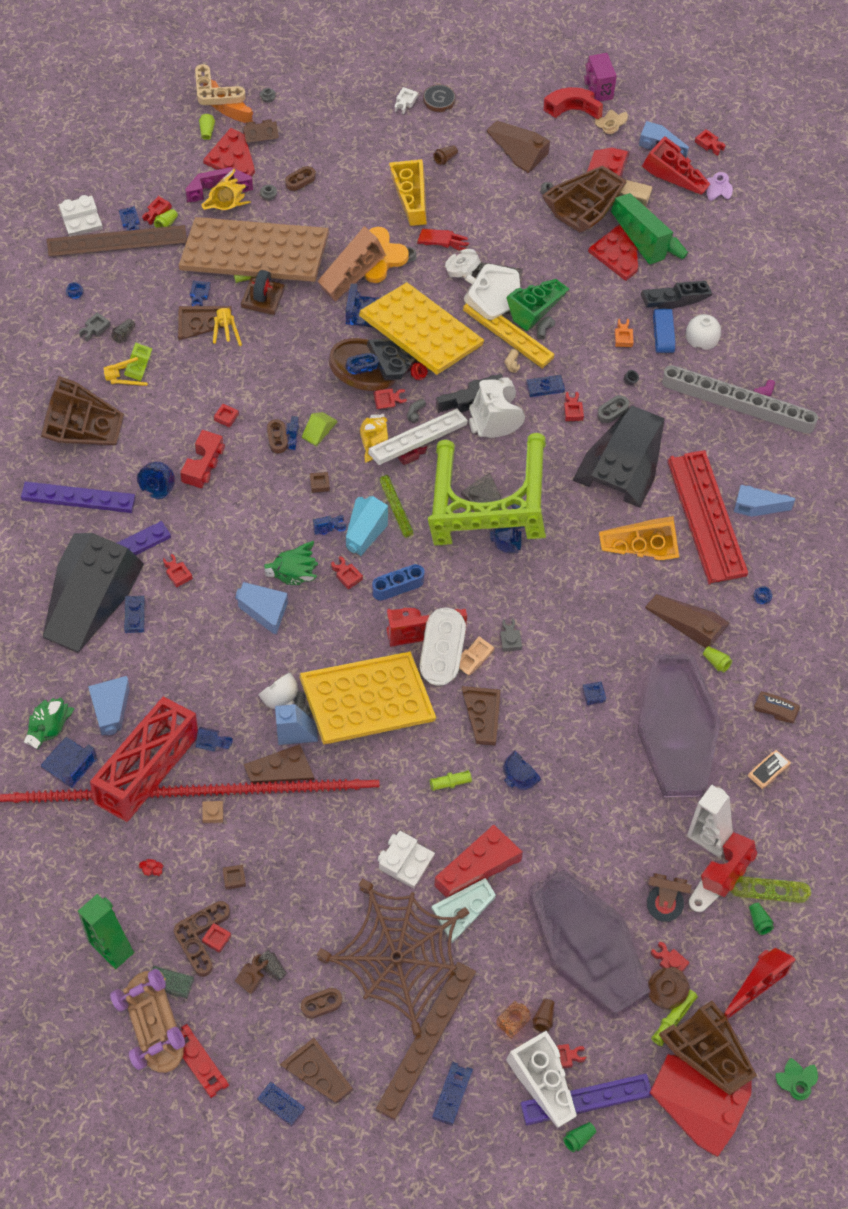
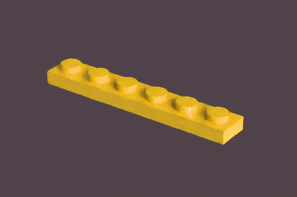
[463,303,554,369]

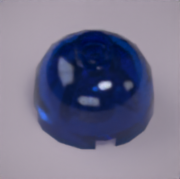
[137,461,175,499]
[490,527,522,554]
[503,750,542,790]

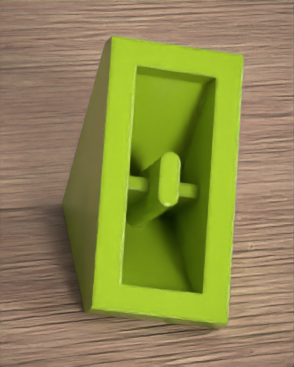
[302,412,337,447]

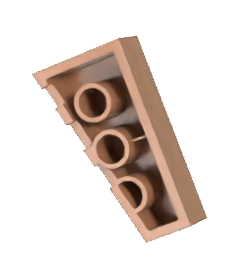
[318,226,386,302]

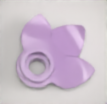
[706,172,733,201]

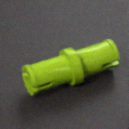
[430,770,472,791]

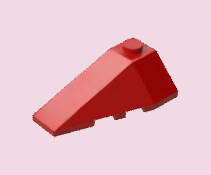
[724,948,796,1019]

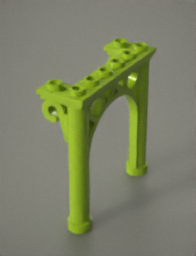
[428,433,546,545]

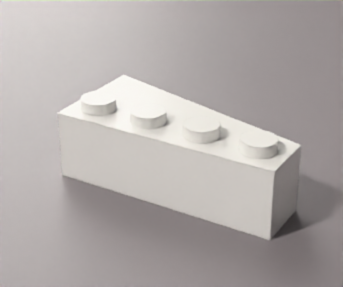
[687,785,733,859]

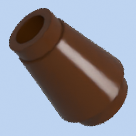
[433,145,458,165]
[532,999,555,1032]

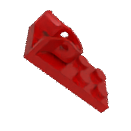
[387,608,467,647]

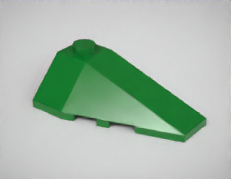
[506,279,569,331]

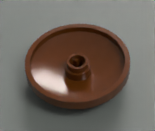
[329,338,396,391]

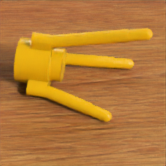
[213,308,242,346]
[104,357,148,386]

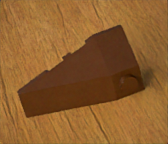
[645,594,730,649]

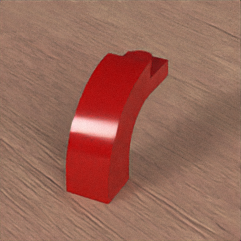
[543,87,603,119]

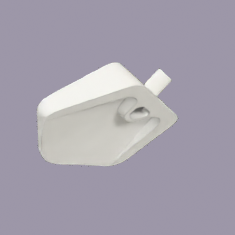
[464,264,520,320]

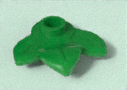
[775,1058,818,1101]

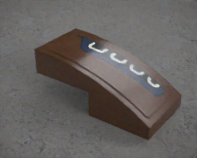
[754,691,800,723]

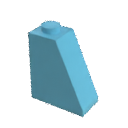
[346,496,388,556]

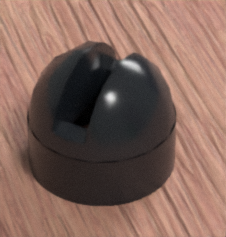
[623,370,639,386]

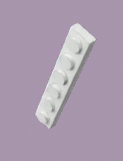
[368,409,468,465]

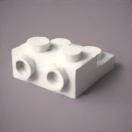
[59,195,103,236]
[377,831,435,889]

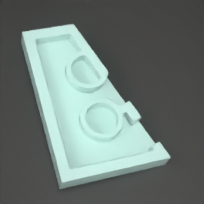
[431,878,496,943]

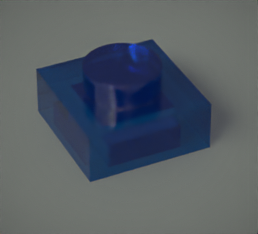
[582,681,606,705]

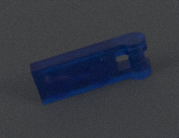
[432,1062,473,1126]

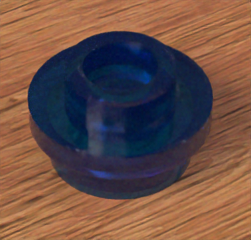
[66,282,84,299]
[753,586,773,605]

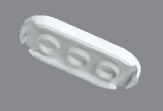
[420,607,466,685]

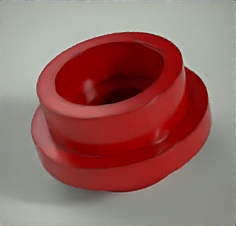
[411,362,428,381]

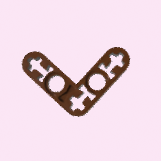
[174,901,230,977]

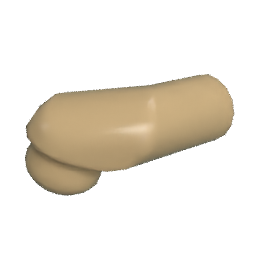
[505,349,520,373]

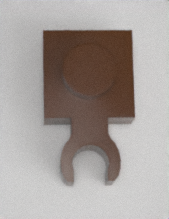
[235,954,268,994]

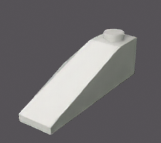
[506,1031,577,1128]

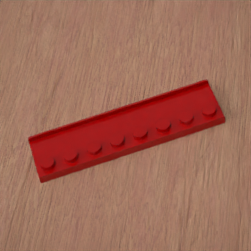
[667,450,748,585]

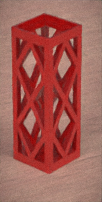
[90,696,199,822]

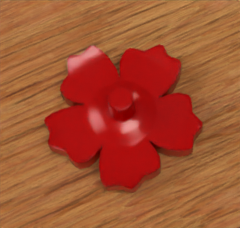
[138,859,164,876]

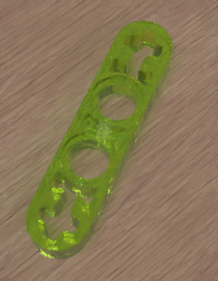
[730,876,811,903]

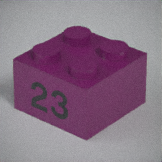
[584,53,617,101]

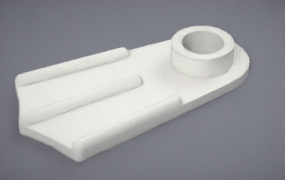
[689,880,720,912]

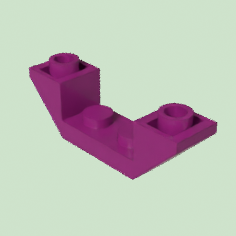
[185,167,253,203]

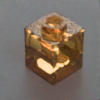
[496,1001,531,1039]

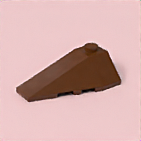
[486,121,550,173]

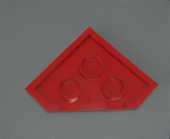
[203,128,255,176]
[588,224,638,281]

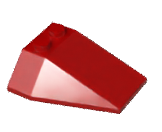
[649,1054,752,1157]

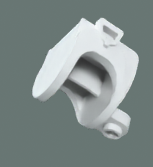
[468,377,525,438]

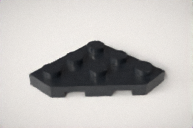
[367,339,417,380]

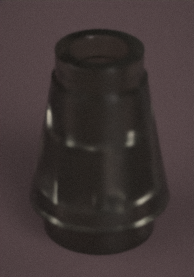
[111,319,135,343]
[258,950,287,982]

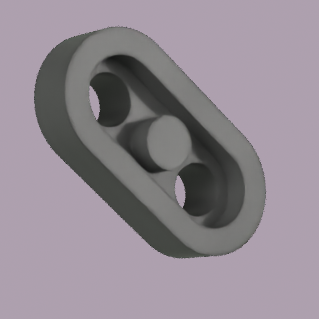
[597,395,629,423]

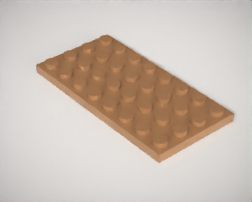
[179,217,329,282]

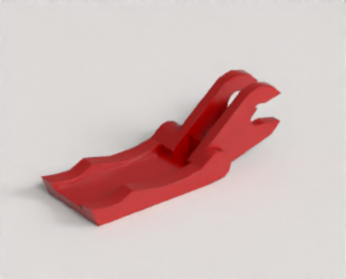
[417,229,469,251]

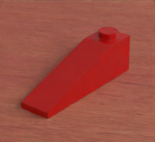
[642,136,710,195]

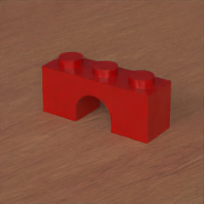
[180,430,225,489]
[701,832,757,897]

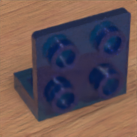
[345,283,380,328]
[41,737,97,788]

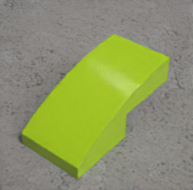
[124,342,152,381]

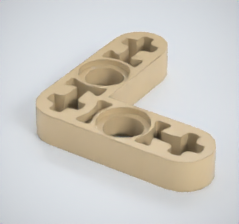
[195,64,246,105]

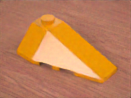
[599,516,679,560]

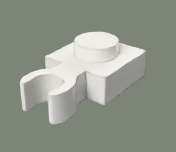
[395,87,418,114]

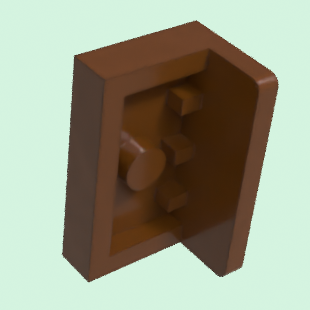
[242,119,279,143]

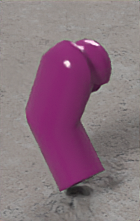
[753,379,775,397]

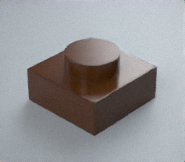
[310,472,330,493]
[223,864,246,890]

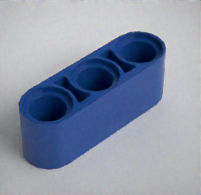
[653,309,675,353]
[372,564,425,601]

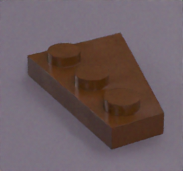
[178,306,232,340]
[461,686,501,746]
[244,744,315,784]
[279,1038,353,1104]

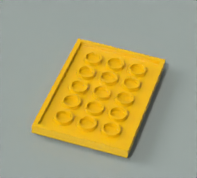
[359,282,484,375]
[299,651,436,745]

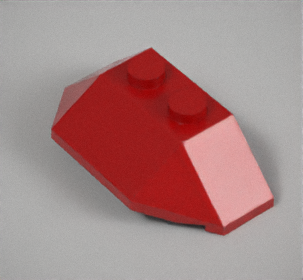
[587,147,630,177]

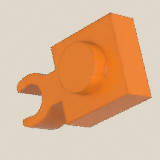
[615,319,634,347]

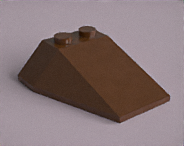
[542,165,627,233]
[41,376,124,445]
[659,1001,757,1095]

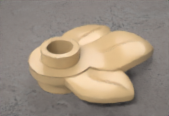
[595,109,628,134]

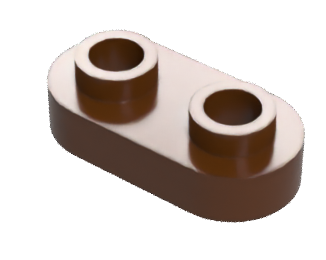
[285,166,316,191]
[267,419,288,453]
[301,988,342,1019]

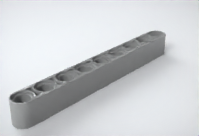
[662,365,818,434]

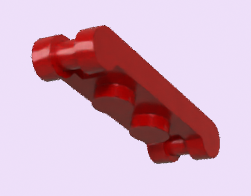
[180,1024,229,1098]

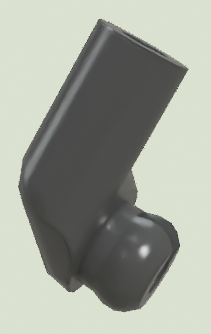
[537,316,555,340]
[407,399,426,423]
[295,691,312,717]

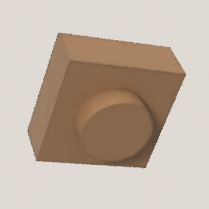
[202,801,223,823]

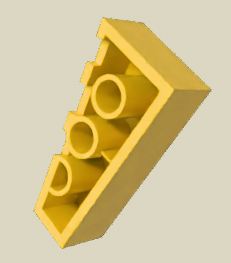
[389,159,427,226]

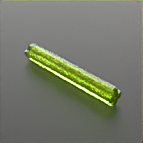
[380,475,413,538]

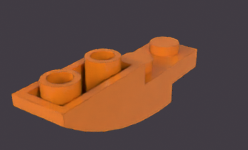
[203,79,253,123]

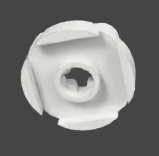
[445,249,481,278]

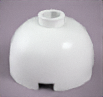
[686,314,721,350]
[259,673,298,709]

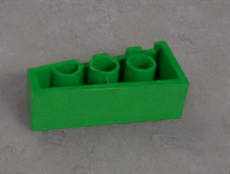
[611,193,673,265]
[78,894,134,970]

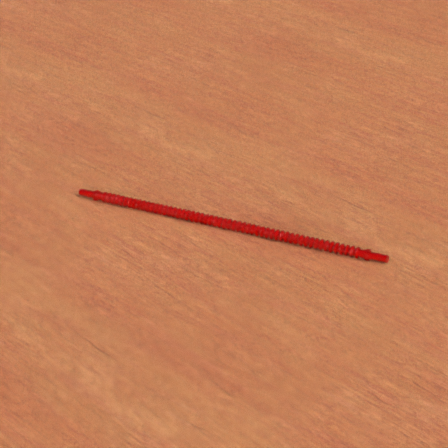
[0,779,380,803]

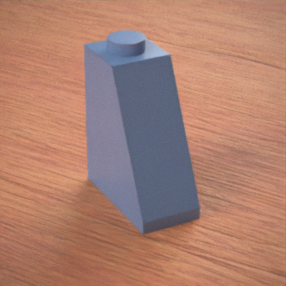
[235,582,288,634]
[88,676,130,735]
[275,704,318,745]

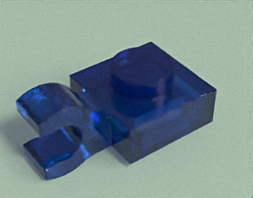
[312,515,346,535]
[195,727,233,752]

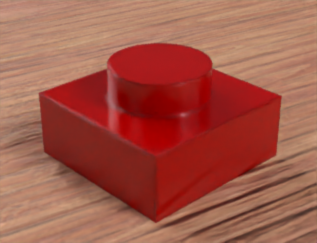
[214,404,239,428]
[202,923,231,953]

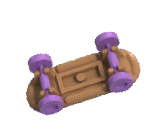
[110,969,185,1073]

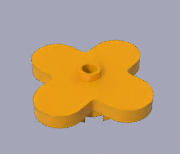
[364,227,409,283]

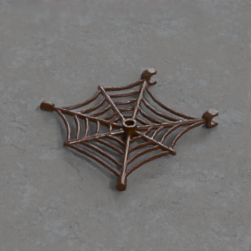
[317,878,470,1036]

